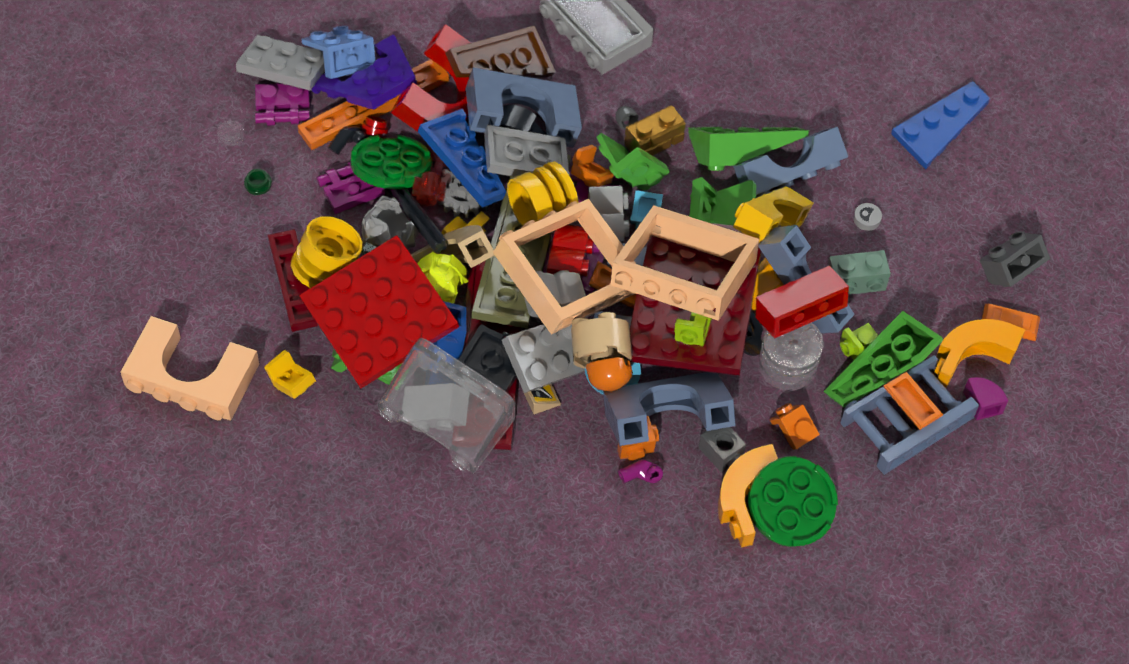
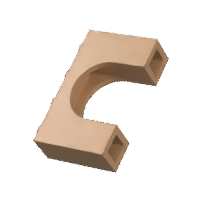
[121,316,259,421]

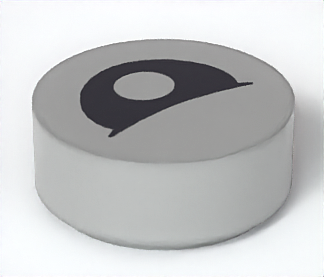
[853,203,882,231]

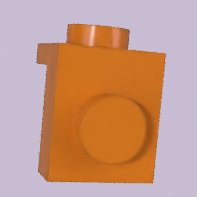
[570,145,614,187]
[769,403,820,450]
[617,416,659,461]

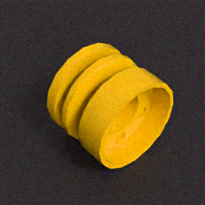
[507,161,579,226]
[291,217,363,288]

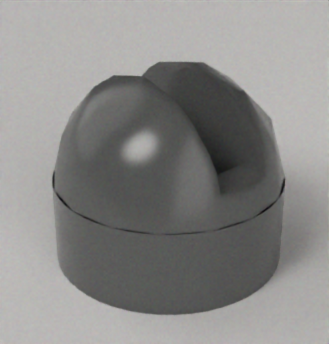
[615,106,639,129]

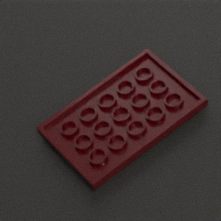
[624,223,762,376]

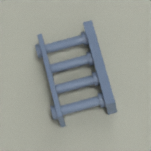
[841,355,979,475]

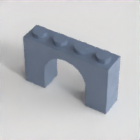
[466,67,582,148]
[603,372,735,446]

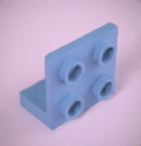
[302,26,375,79]

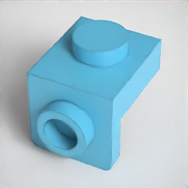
[630,190,663,229]

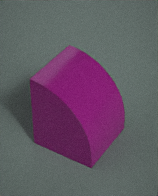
[963,377,1008,421]

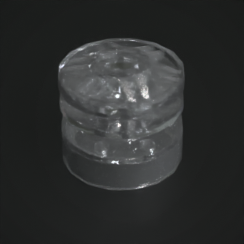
[758,323,824,391]

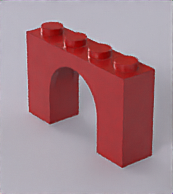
[390,24,471,132]

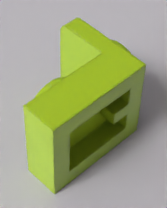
[675,312,712,346]
[840,323,878,360]

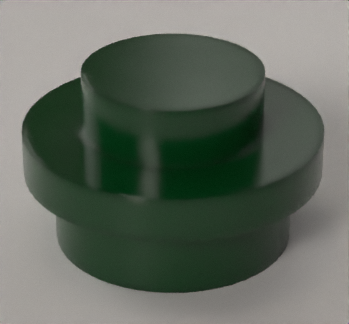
[244,169,272,195]

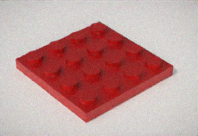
[299,235,459,389]

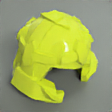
[417,252,468,304]

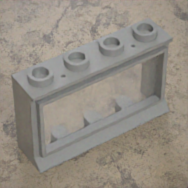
[539,0,653,75]

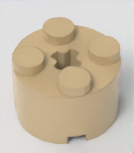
[571,312,632,368]

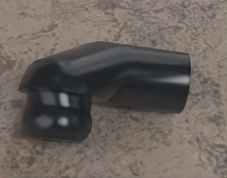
[328,126,367,155]

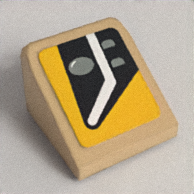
[524,384,561,414]

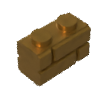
[624,105,686,156]

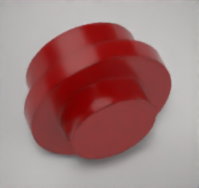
[362,116,389,137]

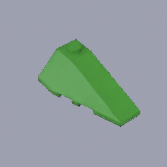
[688,127,809,171]
[824,311,943,408]

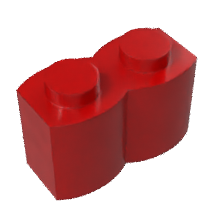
[547,225,594,281]

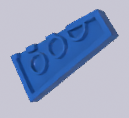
[891,81,990,169]
[418,109,506,208]

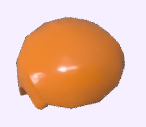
[586,357,633,392]

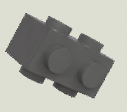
[980,231,1050,287]

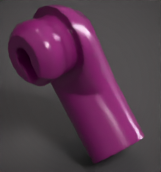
[618,460,663,483]

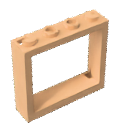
[493,199,636,335]
[611,205,759,321]

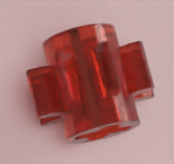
[412,172,447,206]

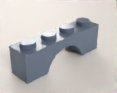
[733,127,848,198]
[758,225,855,334]

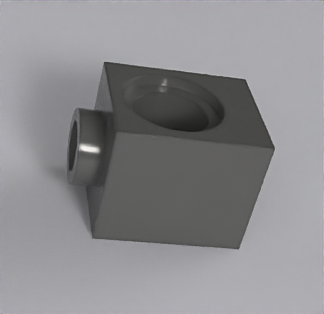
[698,427,746,472]

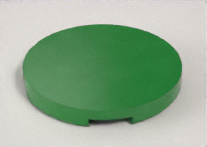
[350,135,433,189]
[748,456,838,547]

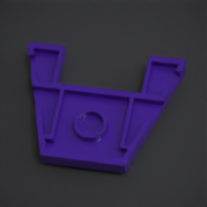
[311,34,417,110]

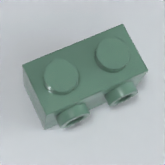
[827,250,891,295]

